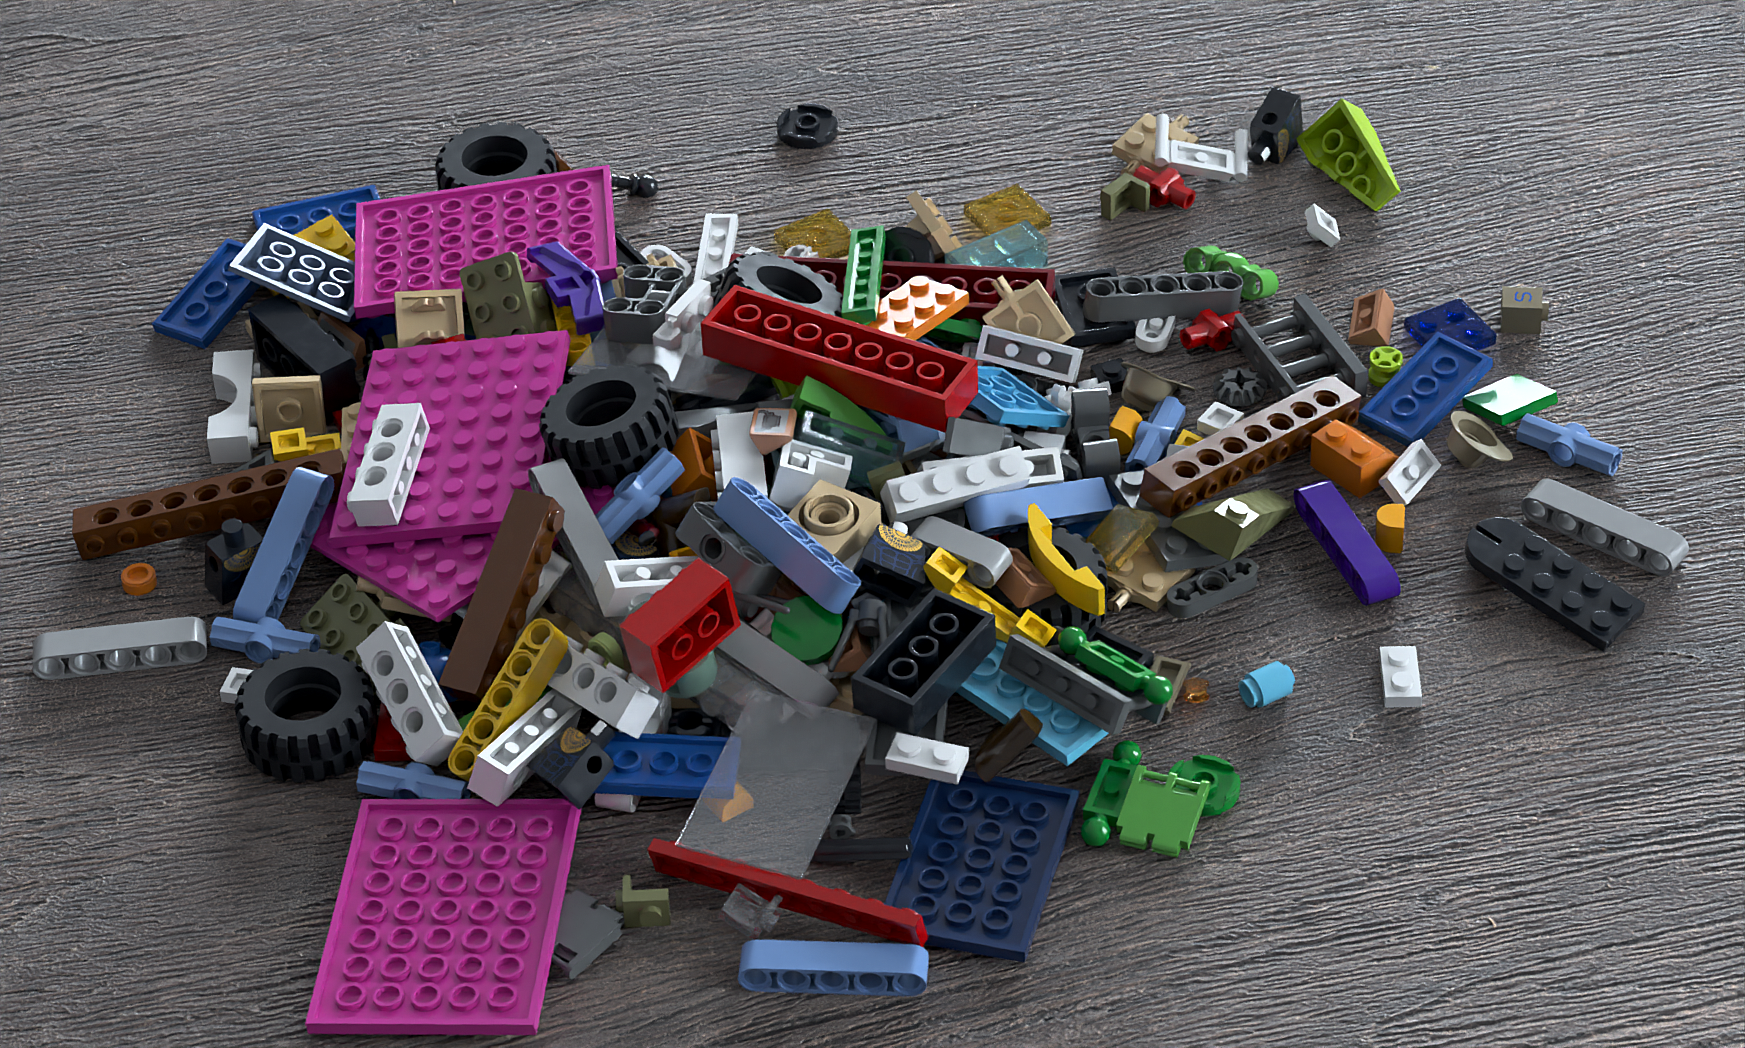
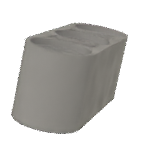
[911,516,1013,588]

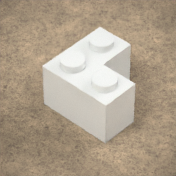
[769,439,852,512]

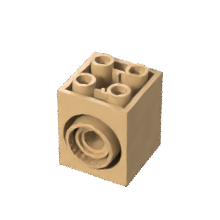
[779,479,882,594]

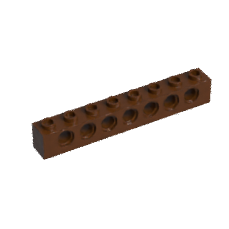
[1139,375,1362,518]
[72,448,346,560]

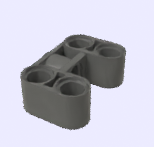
[602,264,687,344]
[1071,387,1120,489]
[675,502,783,595]

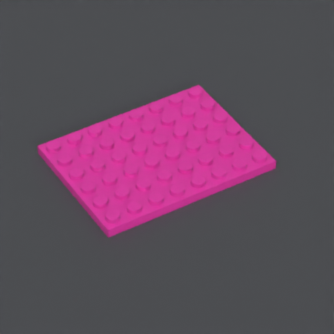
[354,165,618,319]
[329,330,571,548]
[305,799,581,1035]

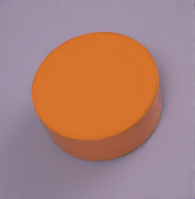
[121,563,157,596]

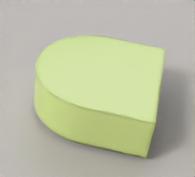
[588,632,624,669]

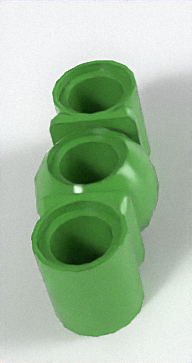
[1183,245,1279,300]

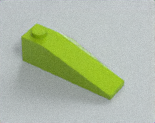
[1296,99,1401,211]

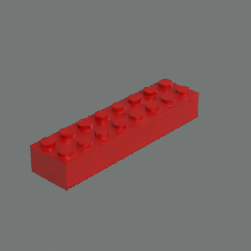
[700,285,978,433]

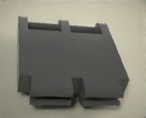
[551,889,625,979]

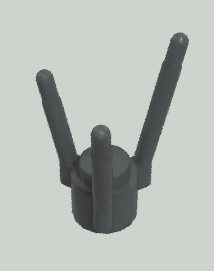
[732,589,790,636]
[827,599,888,673]

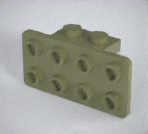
[460,252,557,340]
[300,574,419,700]

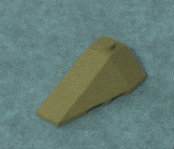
[1171,488,1296,561]

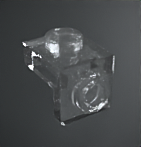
[717,883,783,940]

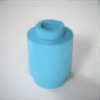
[1238,661,1295,708]

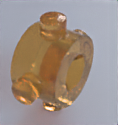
[1183,678,1210,703]

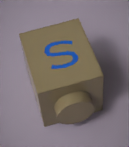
[1500,286,1549,334]

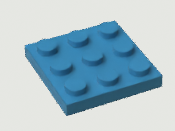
[968,366,1070,430]

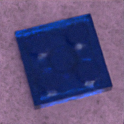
[1404,297,1497,351]

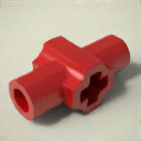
[1133,165,1196,210]
[1180,308,1244,352]

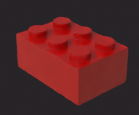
[619,558,741,693]

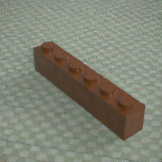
[438,488,565,704]

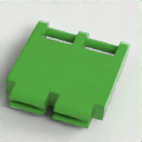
[1116,764,1210,858]

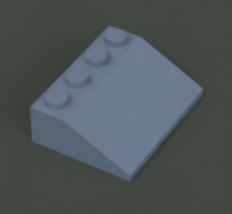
[228,223,363,323]

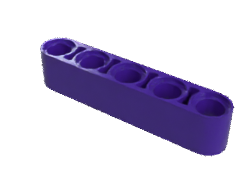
[1293,479,1401,606]

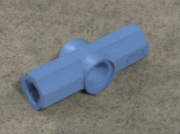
[1125,396,1186,473]
[1516,413,1623,477]
[595,447,685,545]
[210,617,321,664]
[356,761,471,799]

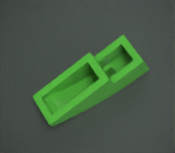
[790,375,893,464]

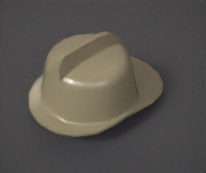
[1121,362,1196,411]
[1447,411,1513,468]

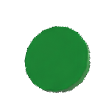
[771,595,844,666]
[1168,755,1241,817]

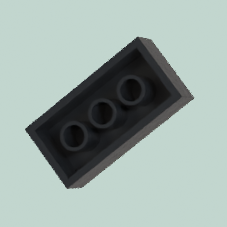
[248,293,361,425]
[851,588,996,736]

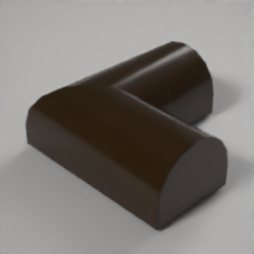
[650,487,711,558]
[975,709,1043,783]

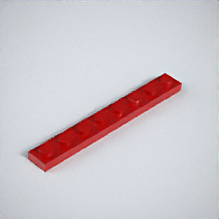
[647,838,928,947]

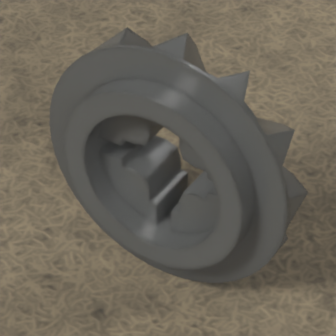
[1213,366,1267,406]

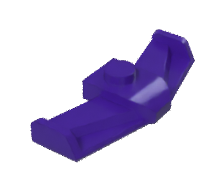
[527,241,604,335]

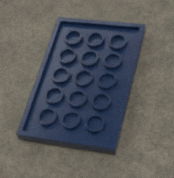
[884,770,1080,963]

